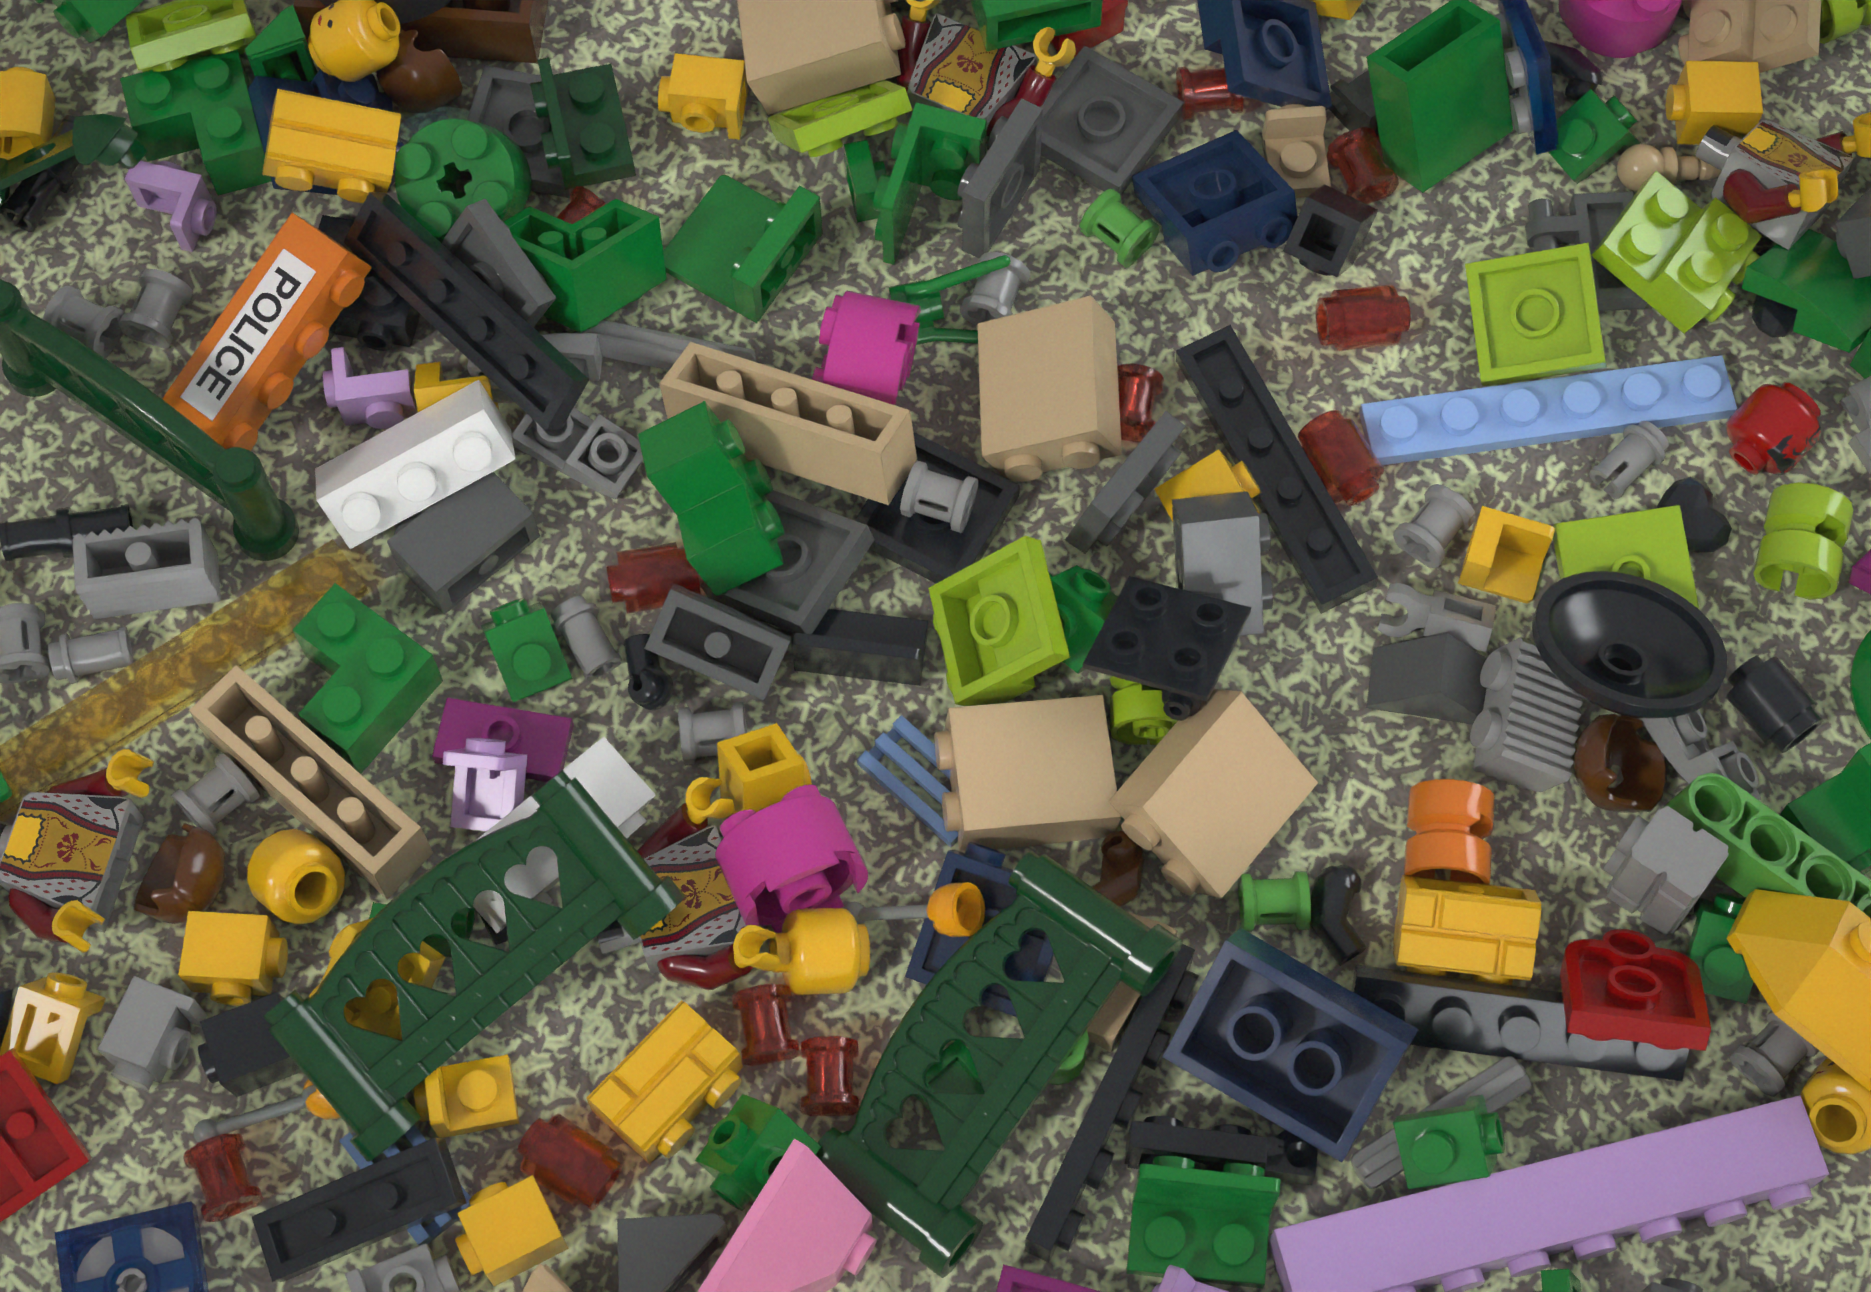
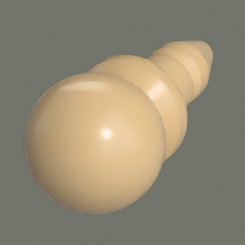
[1617,144,1721,192]

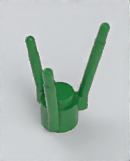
[889,255,1011,345]

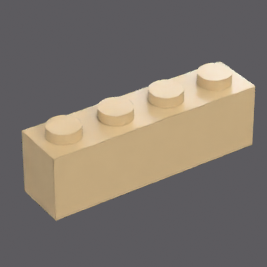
[659,342,917,505]
[189,665,433,900]

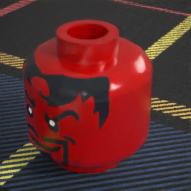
[1726,382,1821,475]

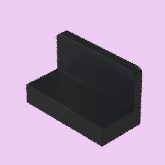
[791,609,929,686]

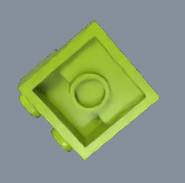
[125,0,257,72]
[1591,171,1762,334]
[928,536,1070,706]

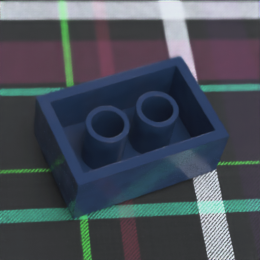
[1162,928,1418,1162]

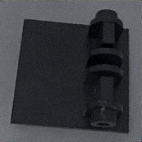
[1083,576,1251,721]

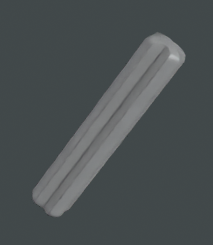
[578,320,756,370]
[1351,1056,1531,1189]

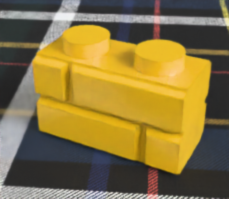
[262,89,401,203]
[1393,875,1542,985]
[586,1000,743,1165]

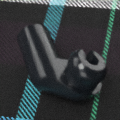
[1530,38,1603,101]
[624,634,674,710]
[1310,865,1366,966]

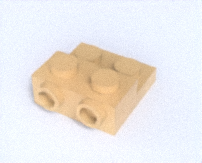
[1678,0,1821,73]

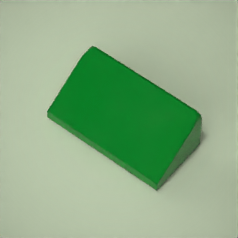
[245,5,317,82]

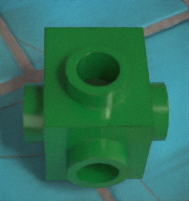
[1049,565,1118,674]
[695,1094,821,1211]

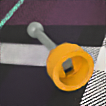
[843,882,985,937]
[193,1079,341,1146]

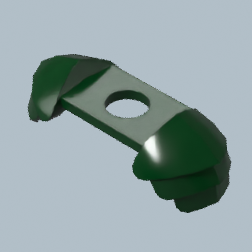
[0,114,147,208]

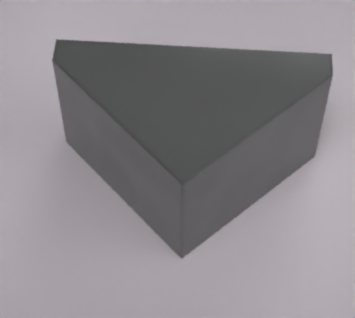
[1366,633,1487,725]
[617,1213,730,1292]

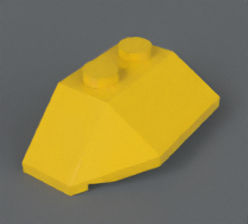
[1726,889,1871,1092]

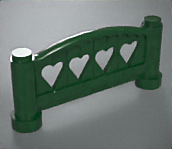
[0,279,299,561]
[263,770,686,1162]
[816,851,1182,1278]

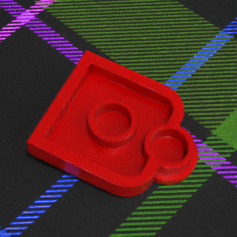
[1560,929,1711,1051]

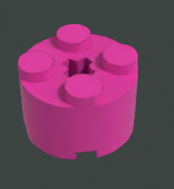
[1559,0,1683,58]
[812,290,921,405]
[715,785,868,933]

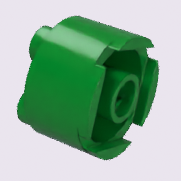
[395,119,532,241]

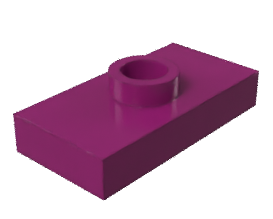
[432,698,574,782]

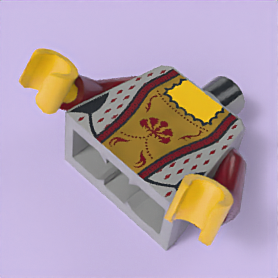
[896,0,1076,145]
[1695,112,1871,250]
[0,749,154,953]
[597,777,780,990]

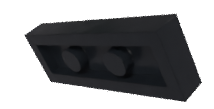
[252,1137,467,1282]

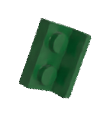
[530,57,636,190]

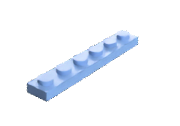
[1359,355,1737,467]

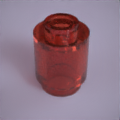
[1315,284,1411,351]
[1297,410,1384,506]
[606,542,701,614]
[517,1113,623,1210]

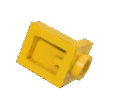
[0,972,106,1084]
[414,1054,520,1138]

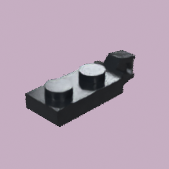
[1124,1116,1318,1185]

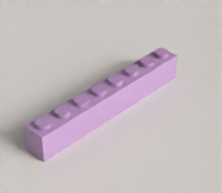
[1268,1095,1829,1292]

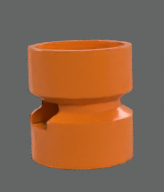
[1404,779,1495,885]

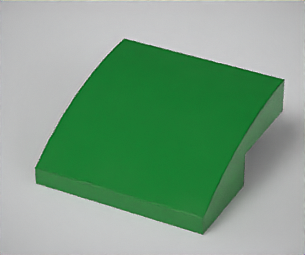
[1742,229,1871,353]

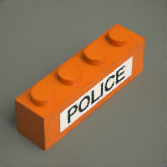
[162,212,372,451]

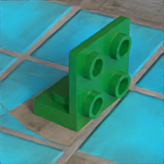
[873,102,987,265]
[663,175,823,323]
[1126,1156,1281,1289]

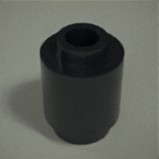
[1726,655,1823,753]

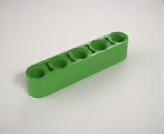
[1663,773,1871,918]

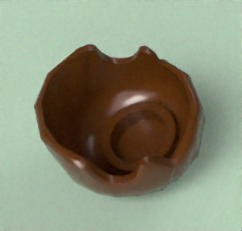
[375,28,463,114]
[1574,713,1667,813]
[133,823,225,924]

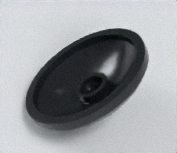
[1532,571,1727,719]

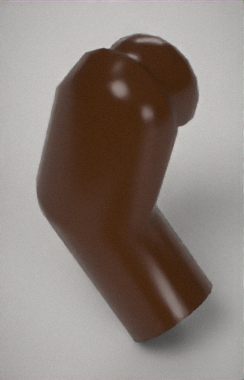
[1091,831,1145,907]

